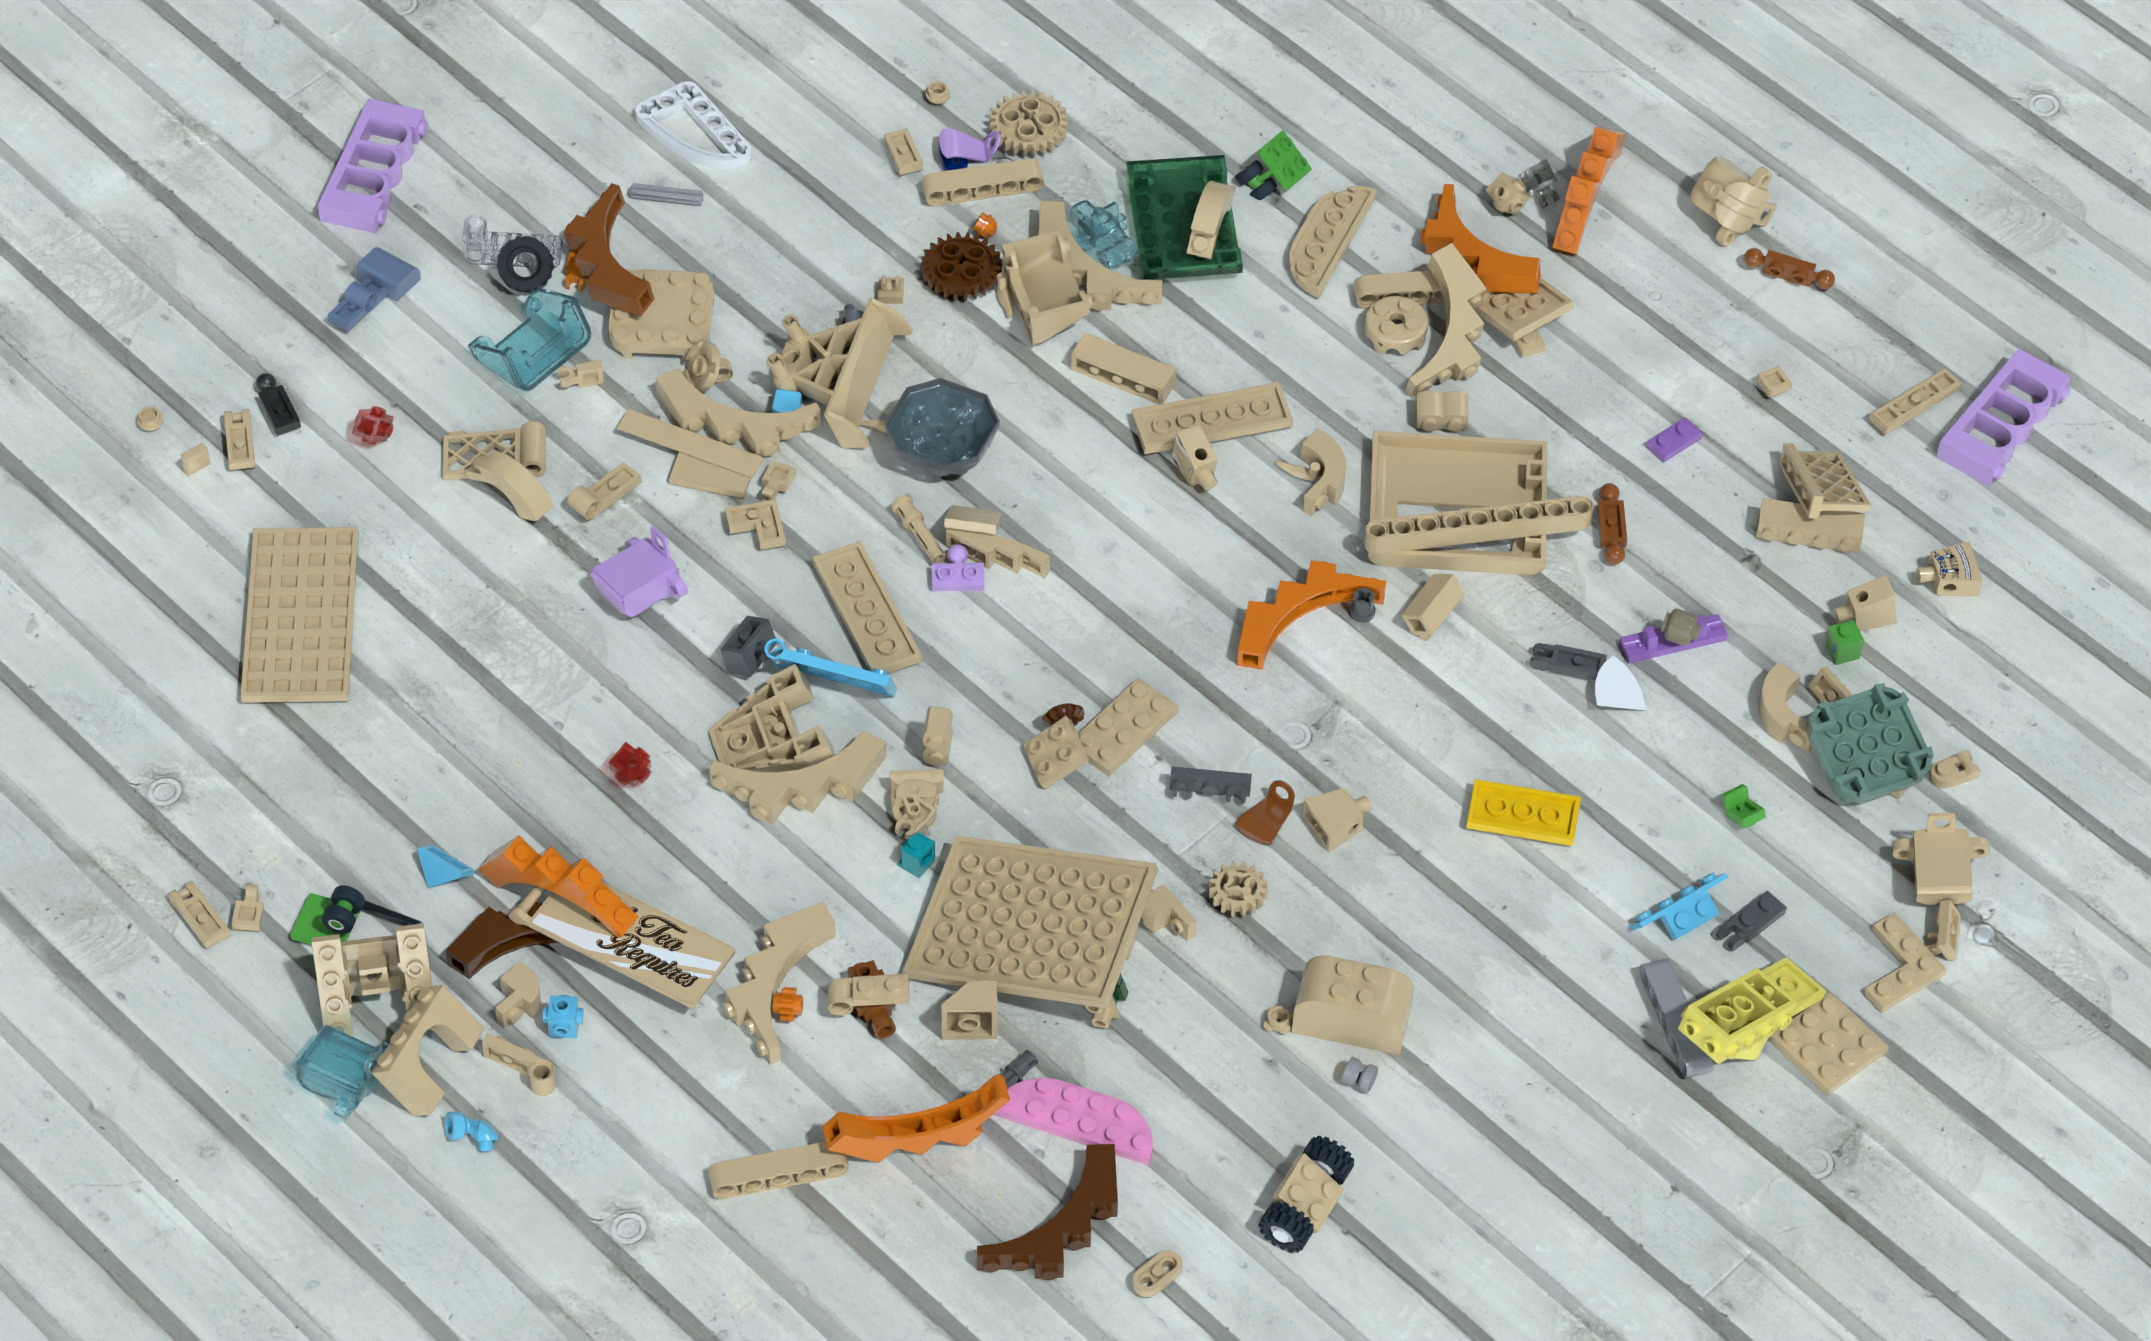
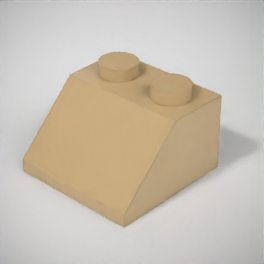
[942,979,998,1040]

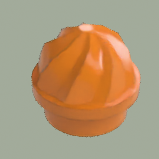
[972,212,997,238]

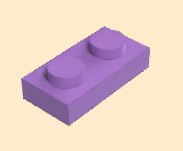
[1646,417,1702,463]

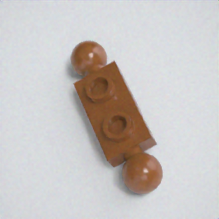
[1744,248,1835,290]
[1597,483,1627,565]

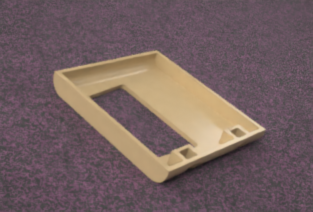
[1368,431,1548,575]

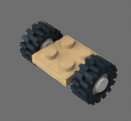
[1258,1136,1354,1253]

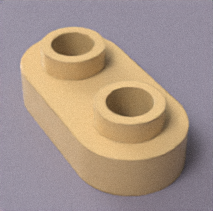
[1132,1250,1183,1297]

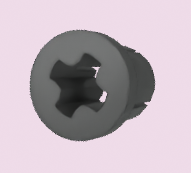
[1349,588,1376,622]

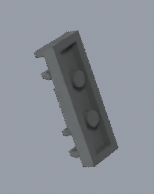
[1170,766,1252,804]

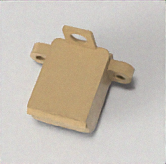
[1690,156,1778,247]
[1892,813,1990,905]

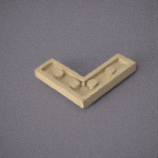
[1864,912,1947,1013]

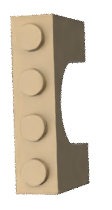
[372,985,485,1116]

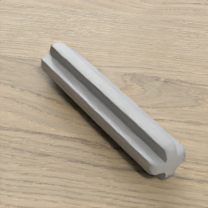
[630,183,703,206]

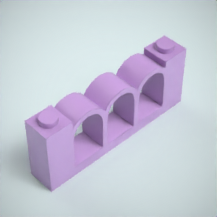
[318,98,428,234]
[1936,348,2071,487]

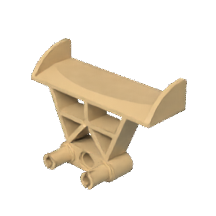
[766,298,913,448]

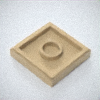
[944,505,1003,534]

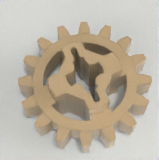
[1209,861,1268,917]

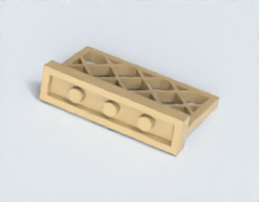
[1779,443,1871,518]

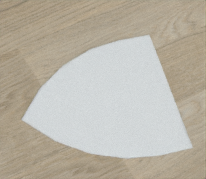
[1595,655,1645,711]

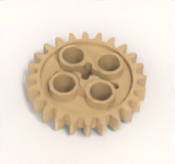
[989,90,1069,157]

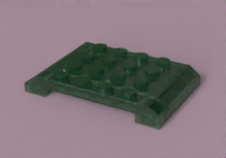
[1126,155,1243,280]

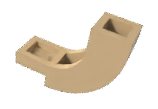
[1187,181,1236,259]
[1301,428,1346,516]
[465,450,553,521]
[1759,662,1812,752]

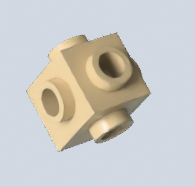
[1486,172,1531,215]

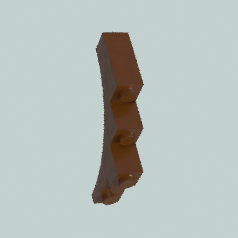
[446,902,560,979]
[977,1144,1118,1280]

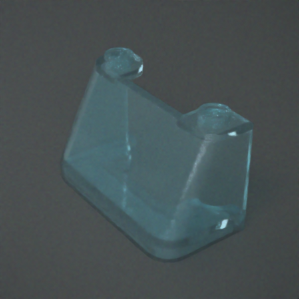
[468,288,591,391]

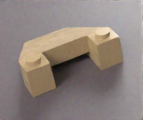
[708,664,836,772]

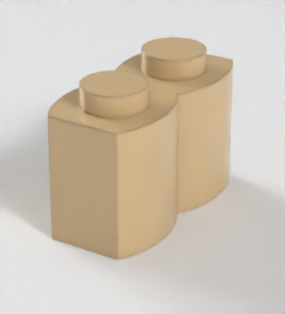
[1416,391,1468,432]
[922,706,953,766]

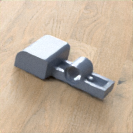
[328,247,421,332]

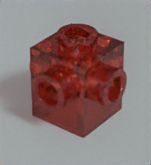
[352,406,394,445]
[609,742,652,788]

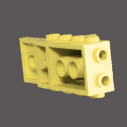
[1678,957,1827,1064]

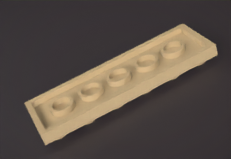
[1132,382,1293,454]
[812,541,922,673]

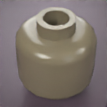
[1661,608,1701,646]

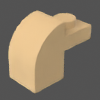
[495,961,541,1029]

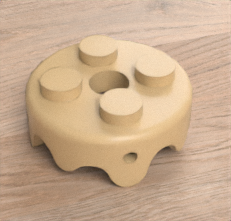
[1365,296,1428,355]

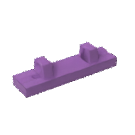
[1619,614,1728,664]

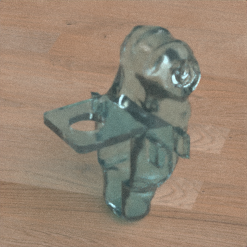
[1071,200,1138,269]

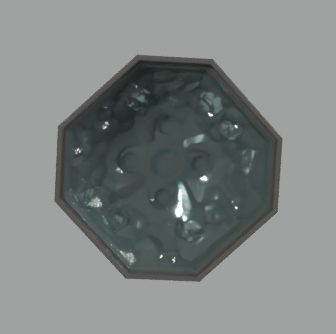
[884,378,1000,477]

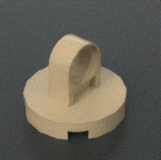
[683,341,733,392]

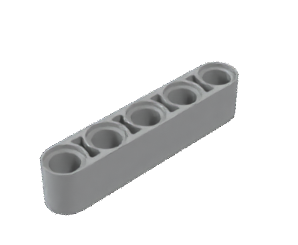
[1640,958,1713,1078]

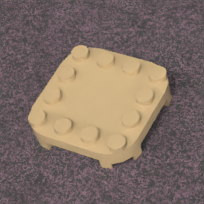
[608,269,714,361]

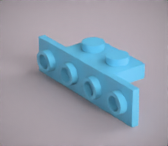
[1629,872,1728,940]

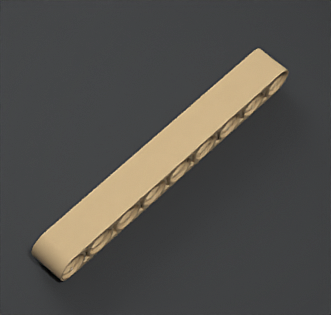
[1364,496,1593,554]

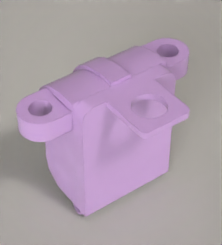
[590,526,688,617]

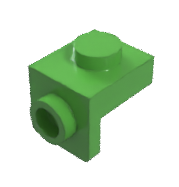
[1722,784,1766,828]

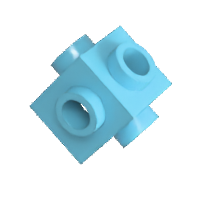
[543,995,584,1038]

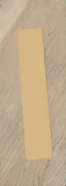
[616,409,764,478]

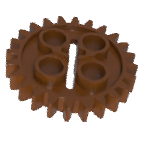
[921,232,1002,301]

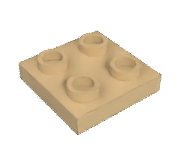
[1023,716,1089,789]

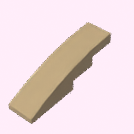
[946,528,1050,578]

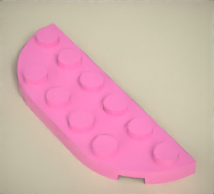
[993,1078,1153,1166]

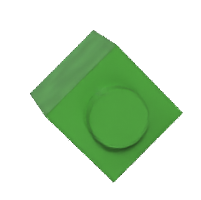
[1825,620,1864,665]

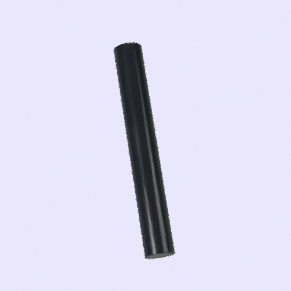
[362,900,422,926]

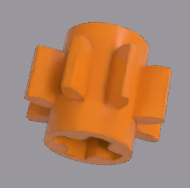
[773,987,804,1022]

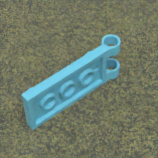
[765,638,897,697]

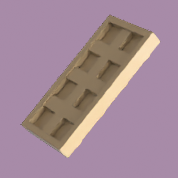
[1078,678,1179,777]

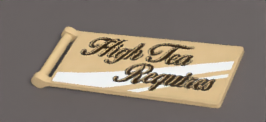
[509,883,735,1009]

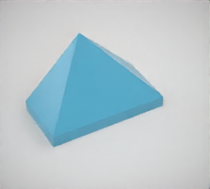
[417,845,476,888]

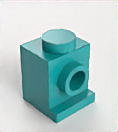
[897,832,935,879]

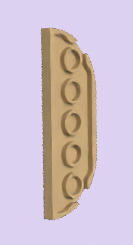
[1289,186,1378,298]

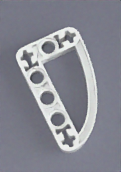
[635,81,752,169]

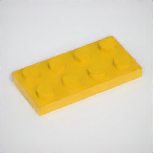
[1466,779,1581,846]

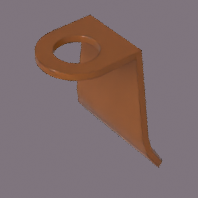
[1235,780,1295,845]

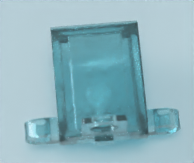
[293,1024,390,1119]

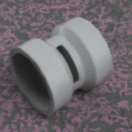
[1342,1056,1379,1093]

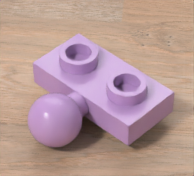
[932,544,984,591]

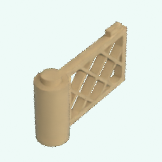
[443,421,546,480]

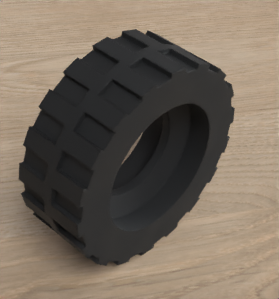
[497,236,554,293]

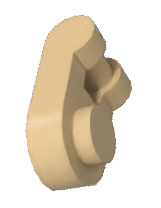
[1930,750,1981,788]

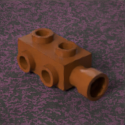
[848,960,896,1039]

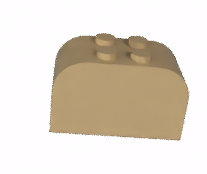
[1292,956,1414,1055]

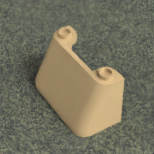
[1002,230,1093,346]

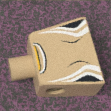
[1171,424,1218,490]

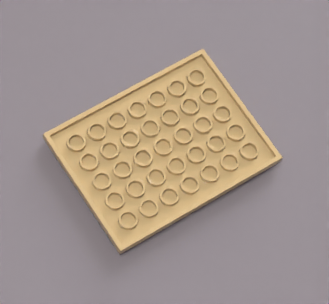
[902,836,1158,1009]

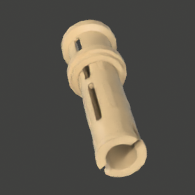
[891,495,947,564]

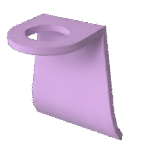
[939,128,1000,163]

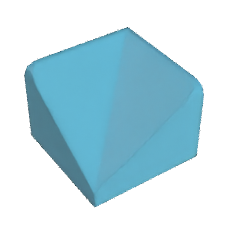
[772,389,802,413]

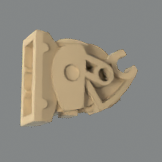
[889,769,944,840]

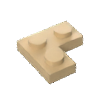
[725,499,786,550]

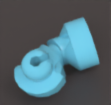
[445,1111,499,1151]

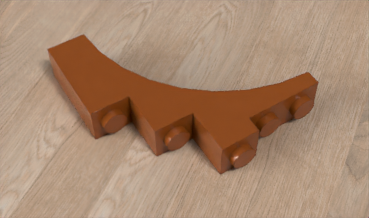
[563,183,655,316]

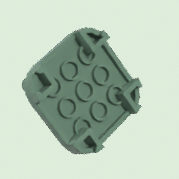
[1806,683,1934,804]

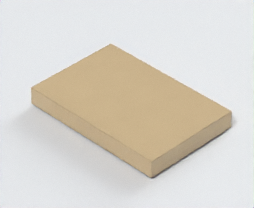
[669,452,758,499]

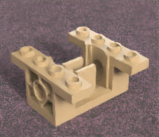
[312,923,432,1044]

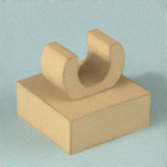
[878,275,904,304]

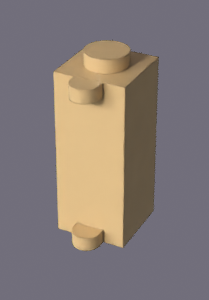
[1402,574,1464,641]

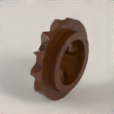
[1042,703,1085,727]

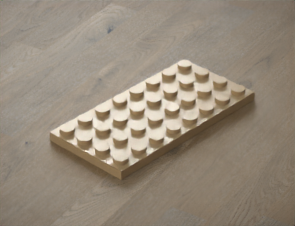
[241,527,359,703]

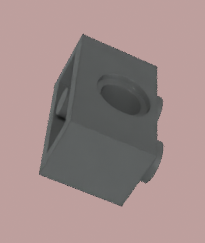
[720,615,776,677]

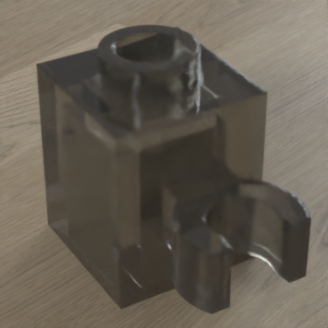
[1518,159,1560,208]

